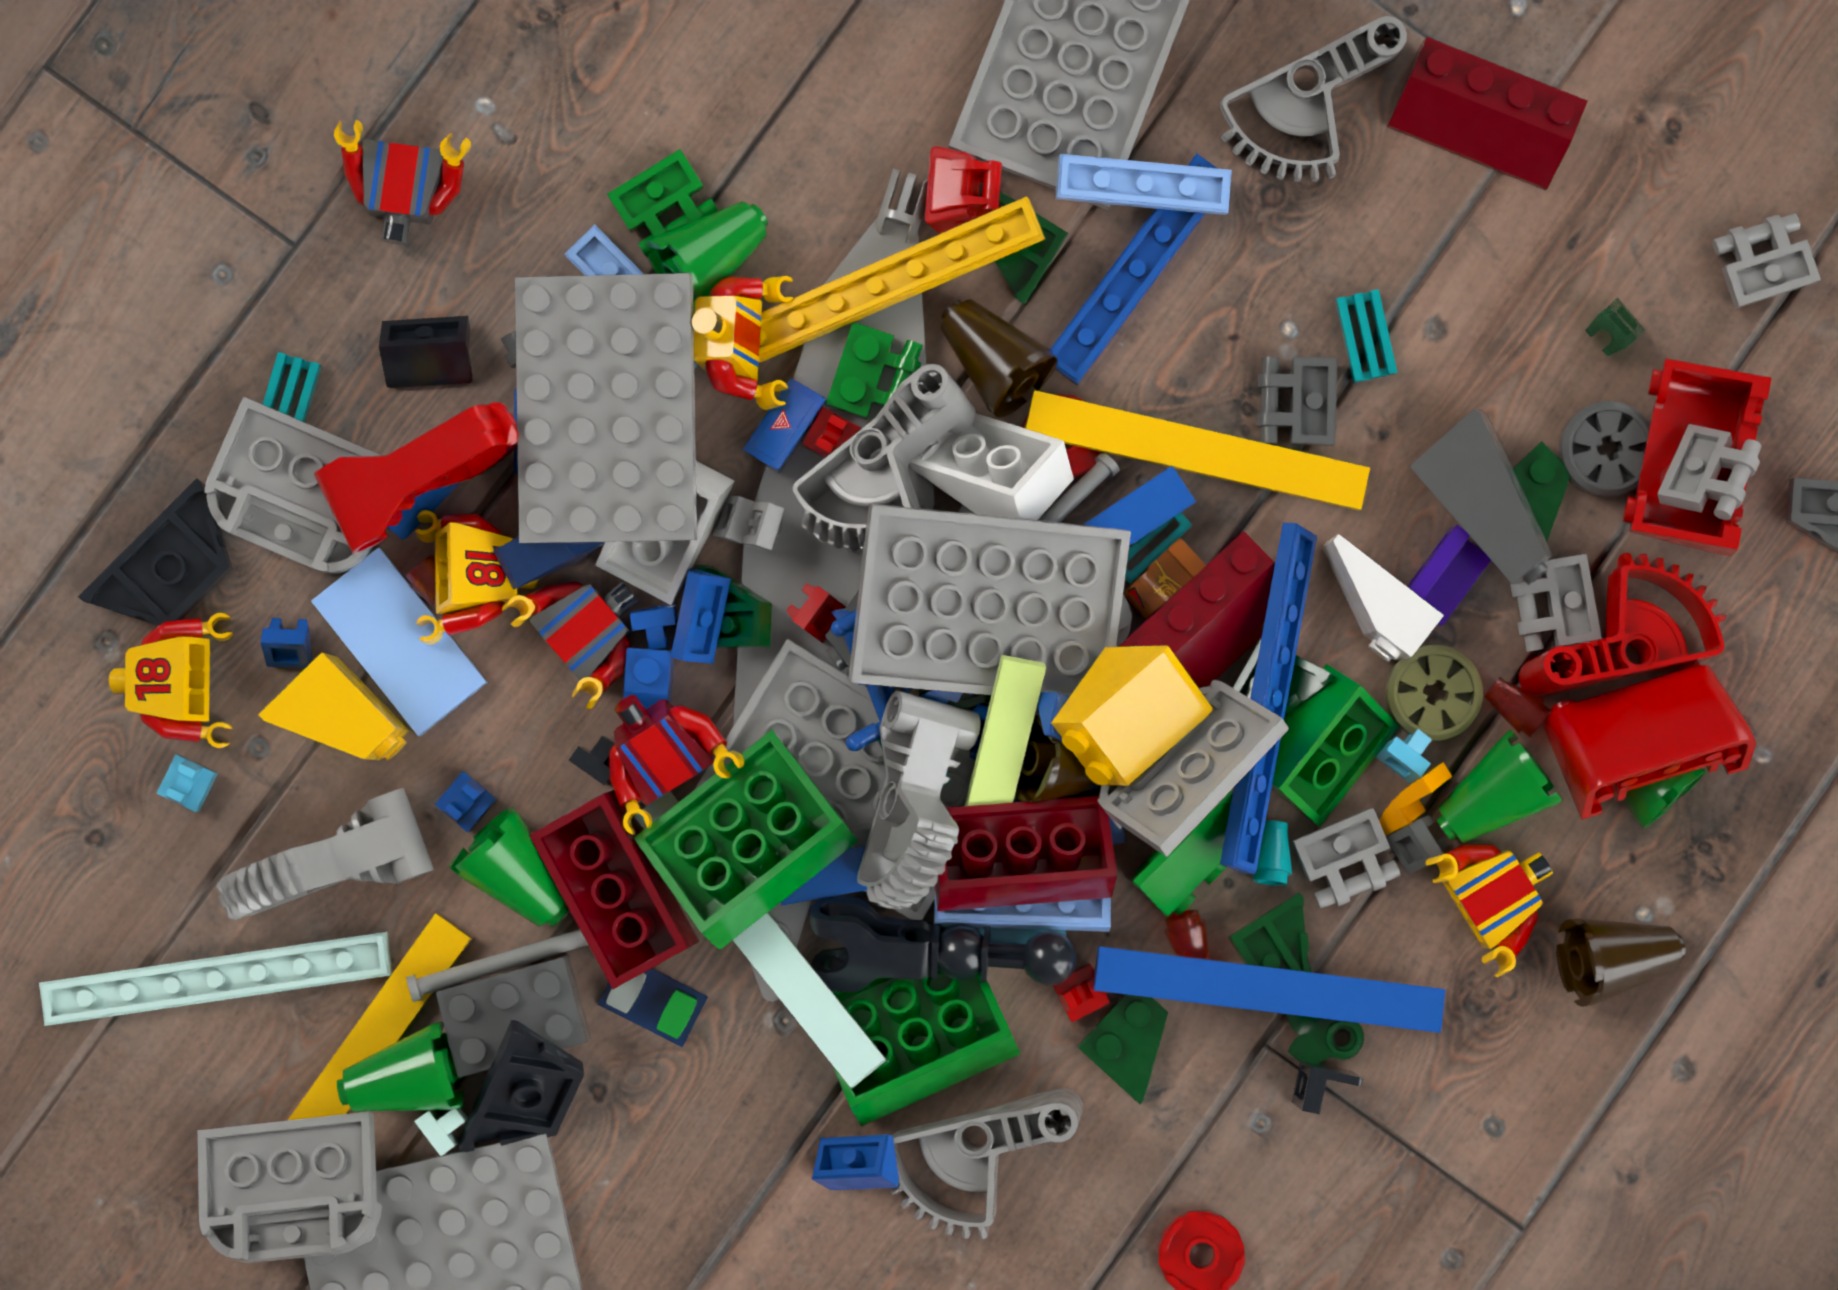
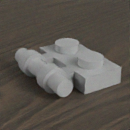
[1712,213,1821,309]
[1657,424,1762,520]
[1510,554,1602,652]
[1291,808,1401,909]

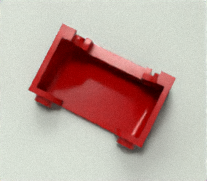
[1622,358,1772,557]
[1544,661,1757,820]

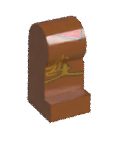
[1123,538,1206,620]

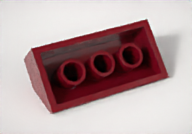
[1387,36,1588,191]
[1118,531,1275,688]
[529,790,699,989]
[935,796,1117,911]

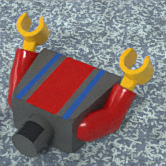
[334,120,471,245]
[502,581,639,709]

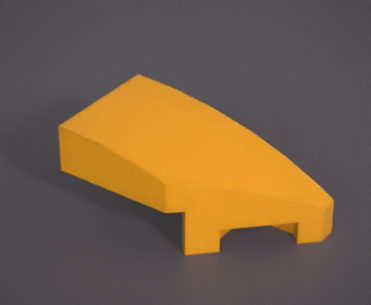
[1379,762,1452,836]

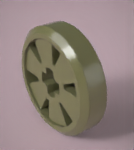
[1385,645,1483,741]

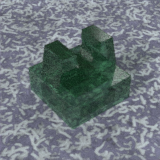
[1585,297,1645,357]

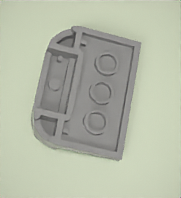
[204,397,382,574]
[1097,680,1289,857]
[197,1111,382,1263]

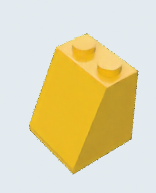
[1051,646,1213,786]
[258,653,410,761]

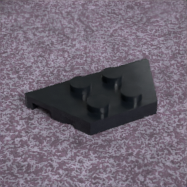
[78,478,233,626]
[459,1020,584,1152]

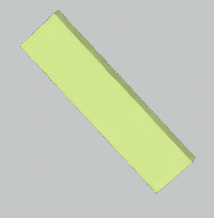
[965,655,1046,806]

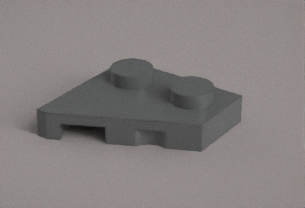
[1786,478,1838,553]

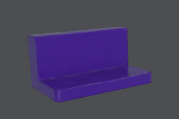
[1406,524,1491,626]

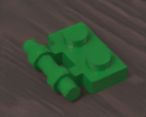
[607,149,718,258]
[826,322,923,419]

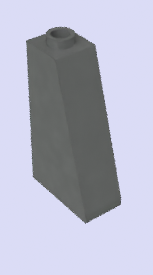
[1409,408,1553,585]

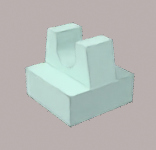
[414,1108,468,1156]

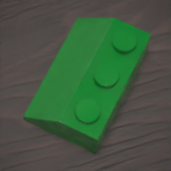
[1271,664,1399,827]
[1127,790,1233,917]

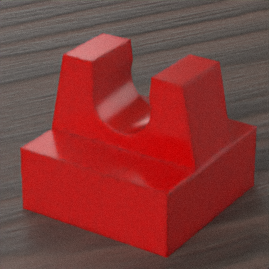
[802,407,861,458]
[786,583,846,644]
[1053,963,1110,1022]

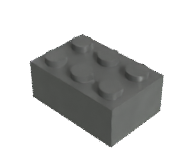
[436,955,591,1077]

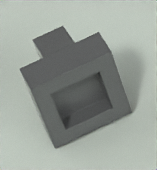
[1386,815,1448,874]

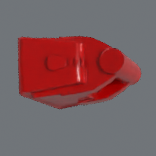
[925,146,1002,234]

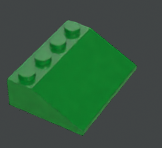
[634,730,859,950]
[832,970,1021,1127]

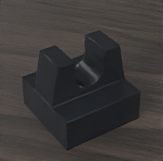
[568,736,615,786]

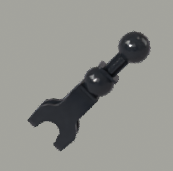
[809,897,1077,992]

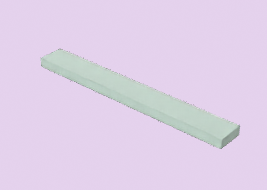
[634,791,886,1088]
[39,932,393,1026]

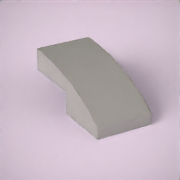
[712,495,784,550]

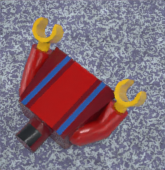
[609,695,744,835]

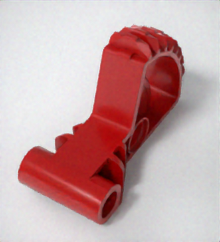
[314,402,520,553]
[1518,553,1727,697]

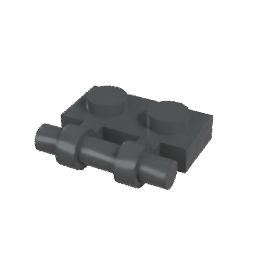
[1256,357,1337,446]

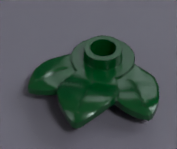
[1285,1014,1364,1064]

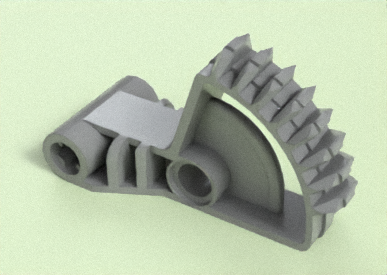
[1219,16,1407,182]
[793,364,976,553]
[857,690,980,909]
[216,788,434,920]
[890,1088,1083,1239]

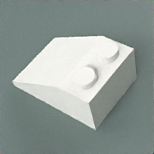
[910,413,1074,520]
[595,461,735,605]
[1322,534,1444,662]

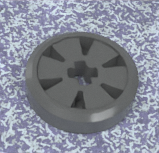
[1558,401,1650,497]

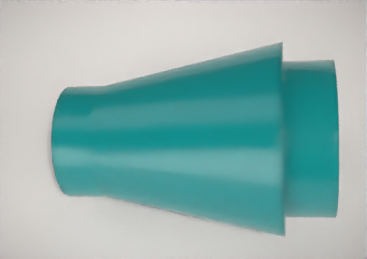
[1252,820,1292,886]

